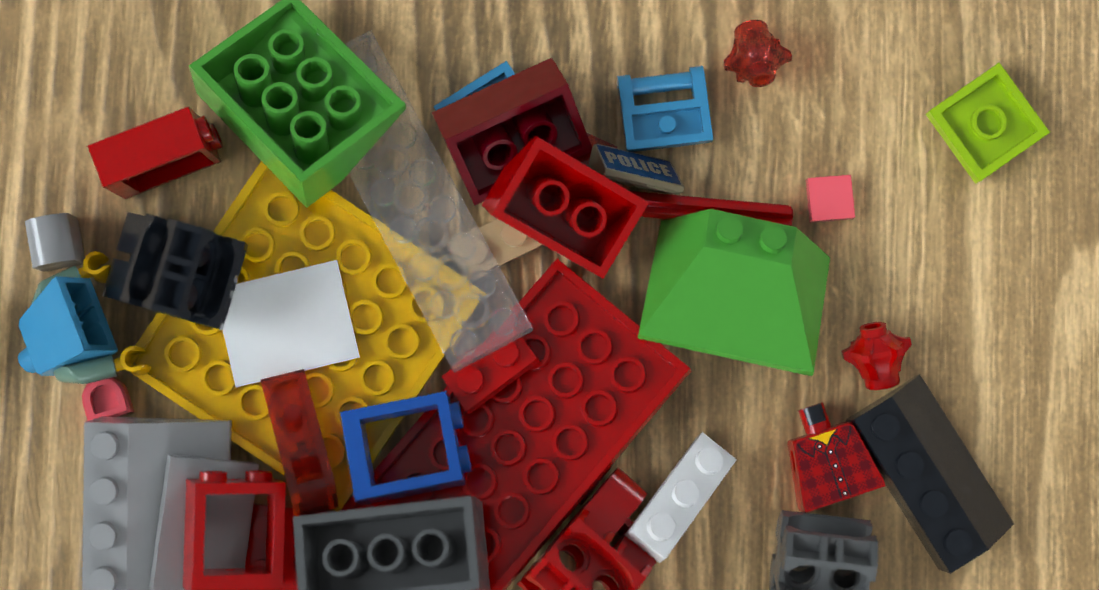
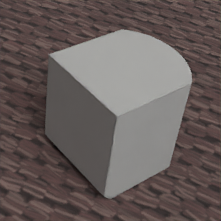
[25,213,85,272]

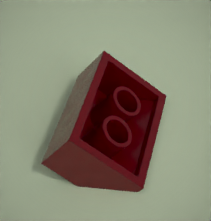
[432,58,592,206]

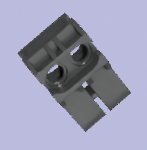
[769,510,878,590]

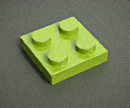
[925,62,1050,184]

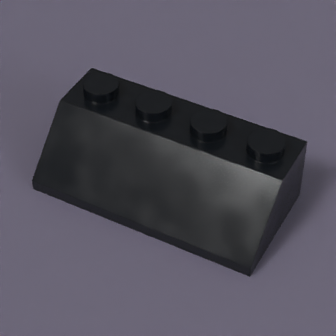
[845,374,1014,574]

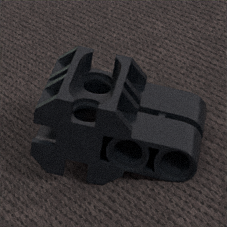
[102,212,248,330]

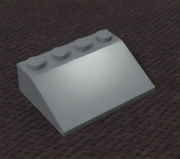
[82,416,232,590]

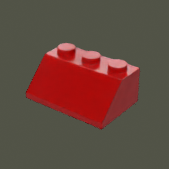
[482,136,649,279]

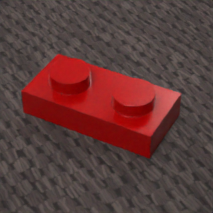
[441,324,540,414]

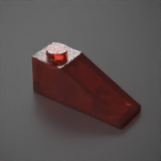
[261,369,339,516]

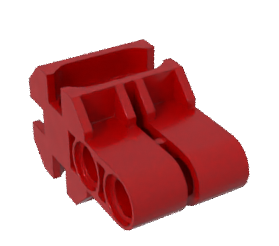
[517,467,657,590]

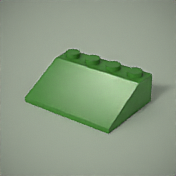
[189,0,406,208]

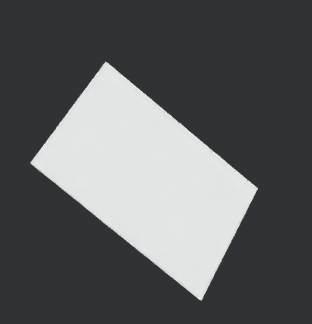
[223,260,360,387]

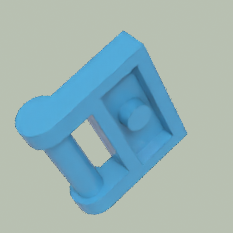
[617,66,713,152]

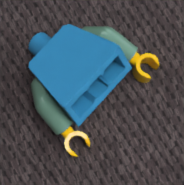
[18,251,151,384]

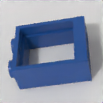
[340,391,472,506]

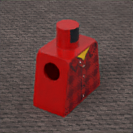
[788,402,886,513]

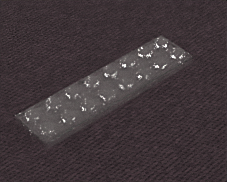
[345,30,533,373]

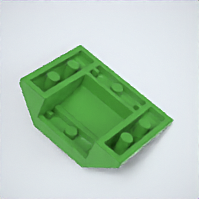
[638,209,830,376]

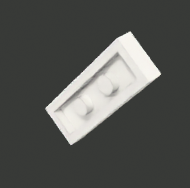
[625,432,737,563]

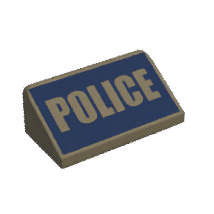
[588,144,684,195]

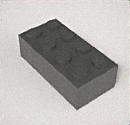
[293,496,490,590]

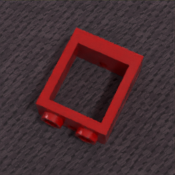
[87,106,223,199]
[183,470,286,590]

